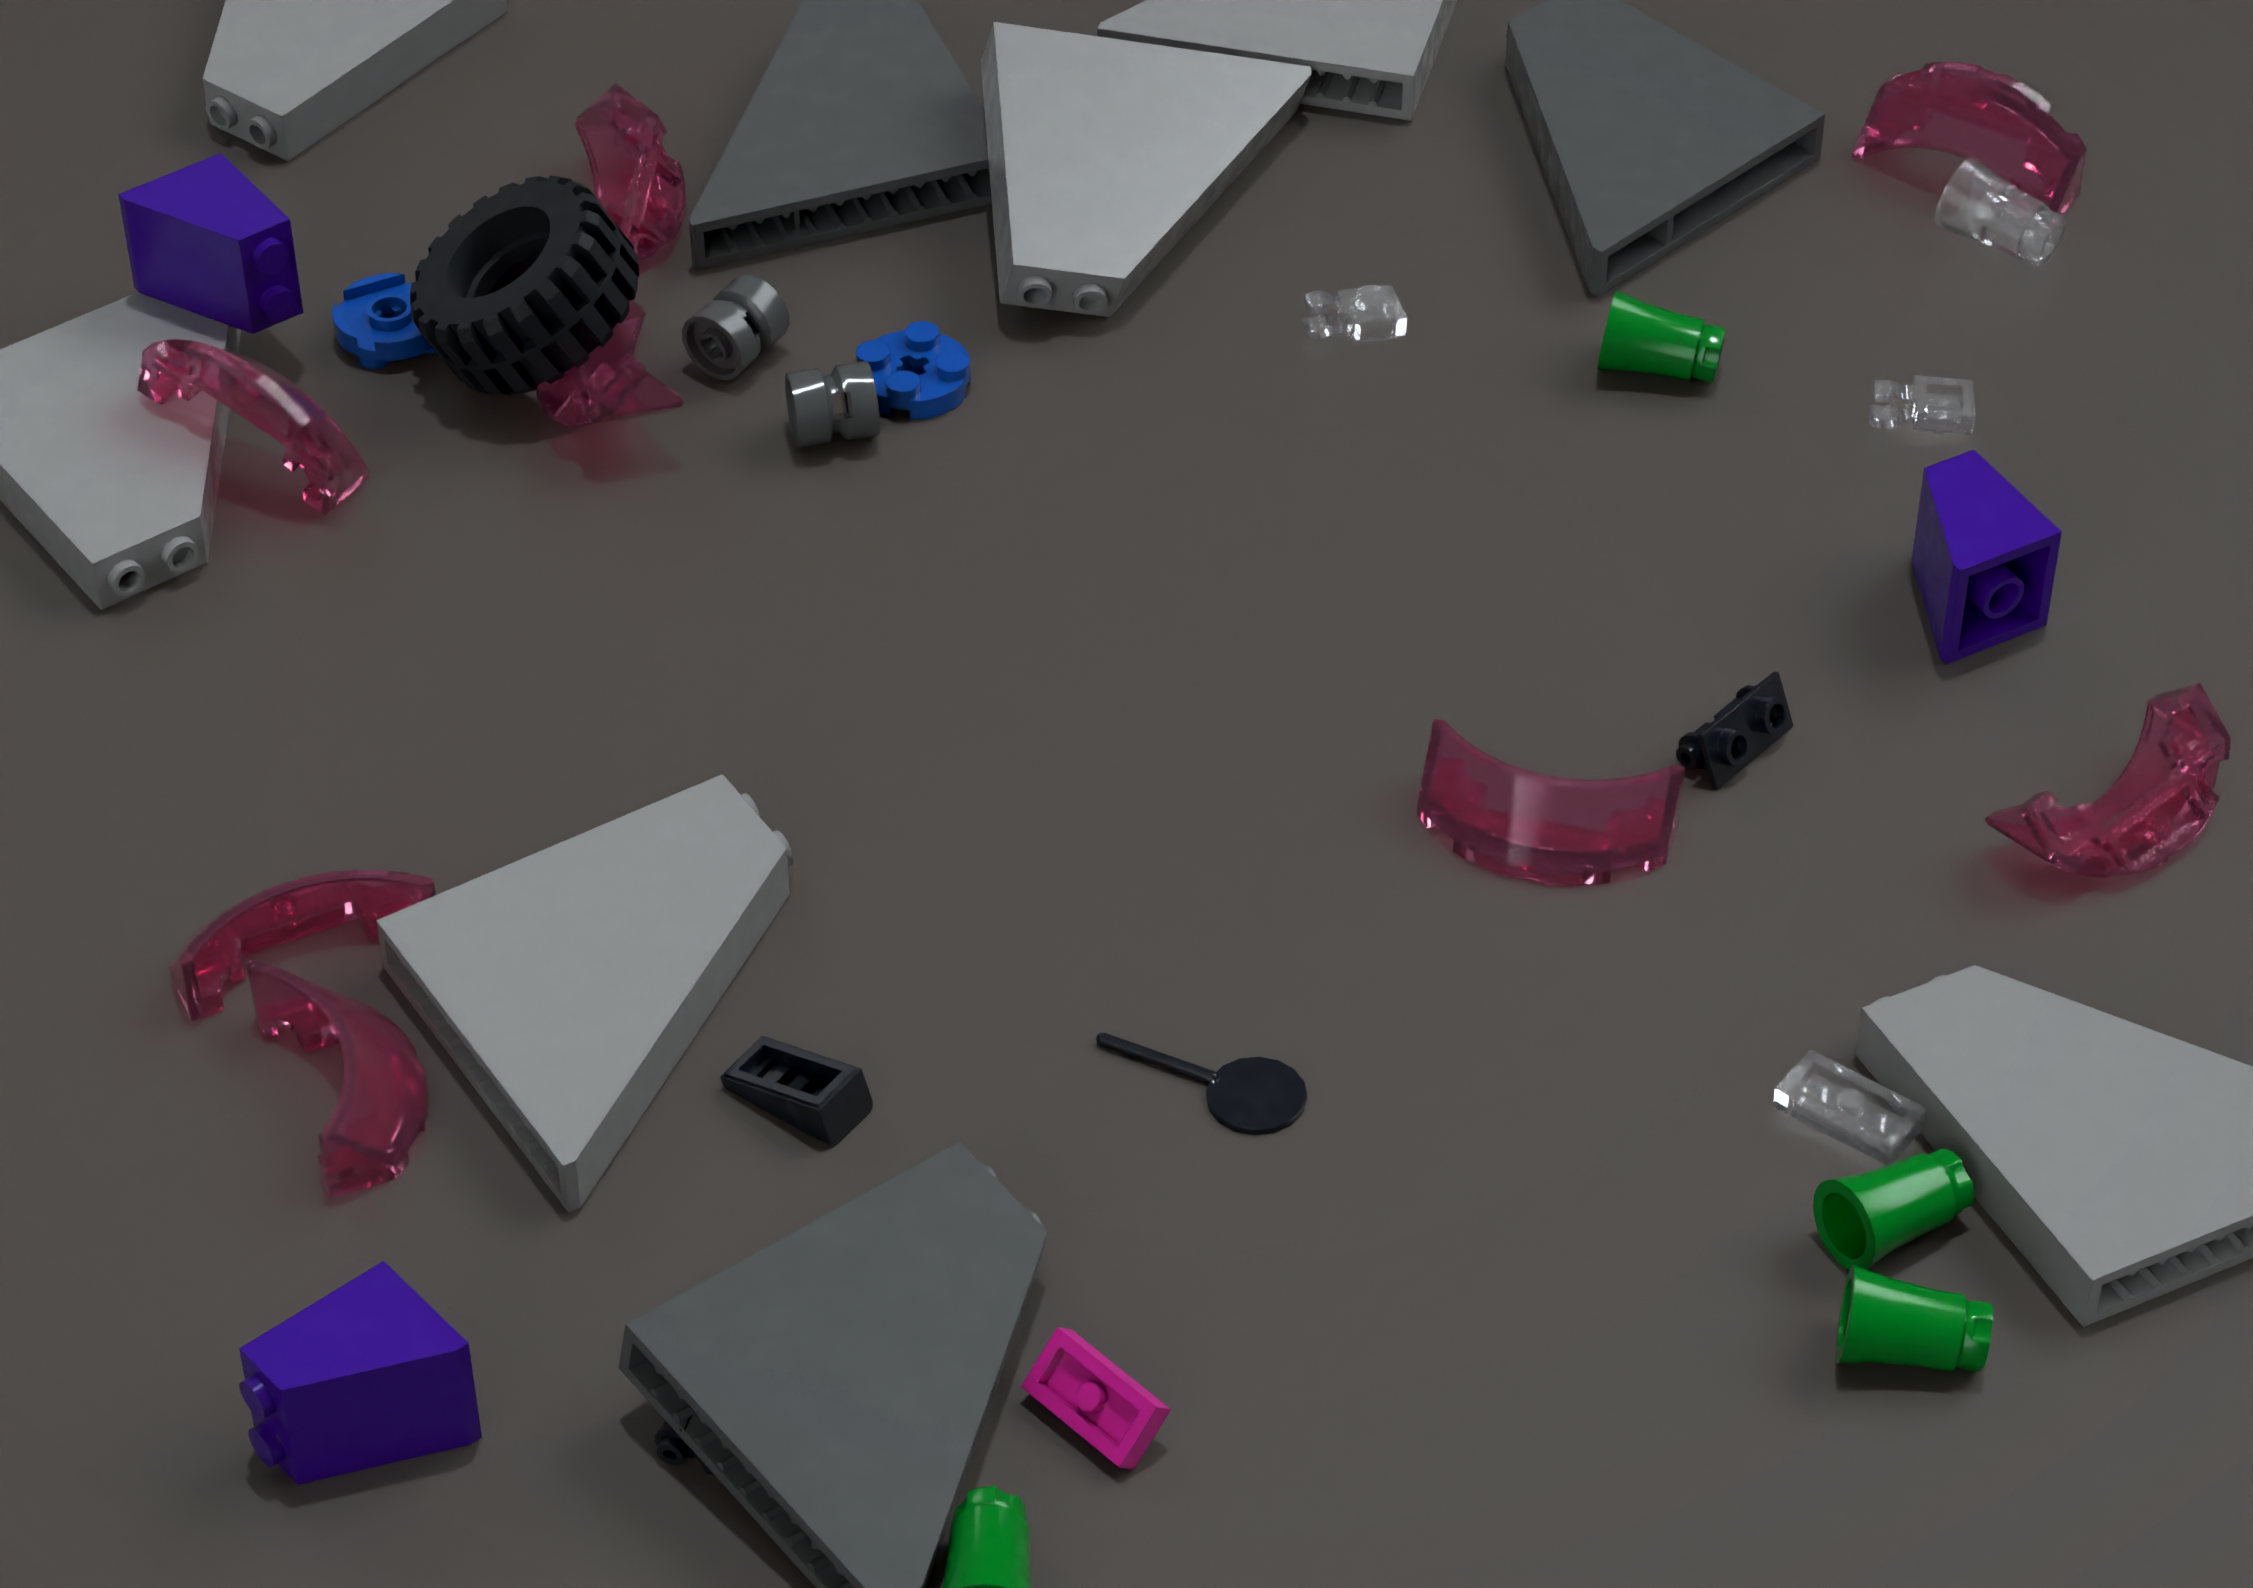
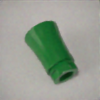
[1597,290,1726,382]
[1813,1148,1974,1270]
[1835,1265,1993,1372]
[942,1486,1032,1588]

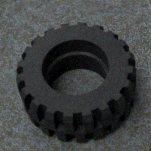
[410,175,639,396]

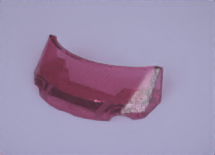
[1852,61,2087,226]
[575,83,686,260]
[536,300,684,427]
[137,339,370,516]
[1985,683,2231,878]
[1417,719,1685,886]
[169,870,436,1021]
[247,960,429,1198]

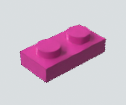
[1021,1327,1171,1470]

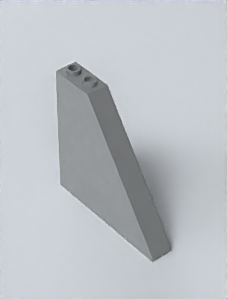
[202,0,508,161]
[1097,0,1458,121]
[981,22,1312,317]
[0,292,241,610]
[376,774,793,1213]
[1855,965,2253,1327]

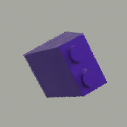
[118,153,304,334]
[1911,449,2062,664]
[239,1261,482,1485]

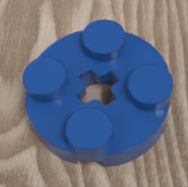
[332,273,436,369]
[856,321,971,419]

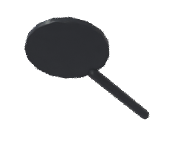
[1096,1032,1307,1135]

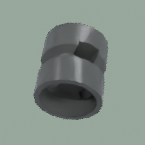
[682,275,790,380]
[785,361,880,448]

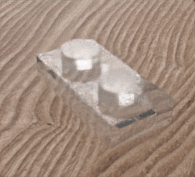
[1773,1050,1928,1166]

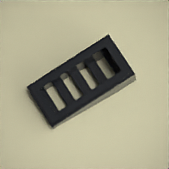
[720,1036,873,1146]

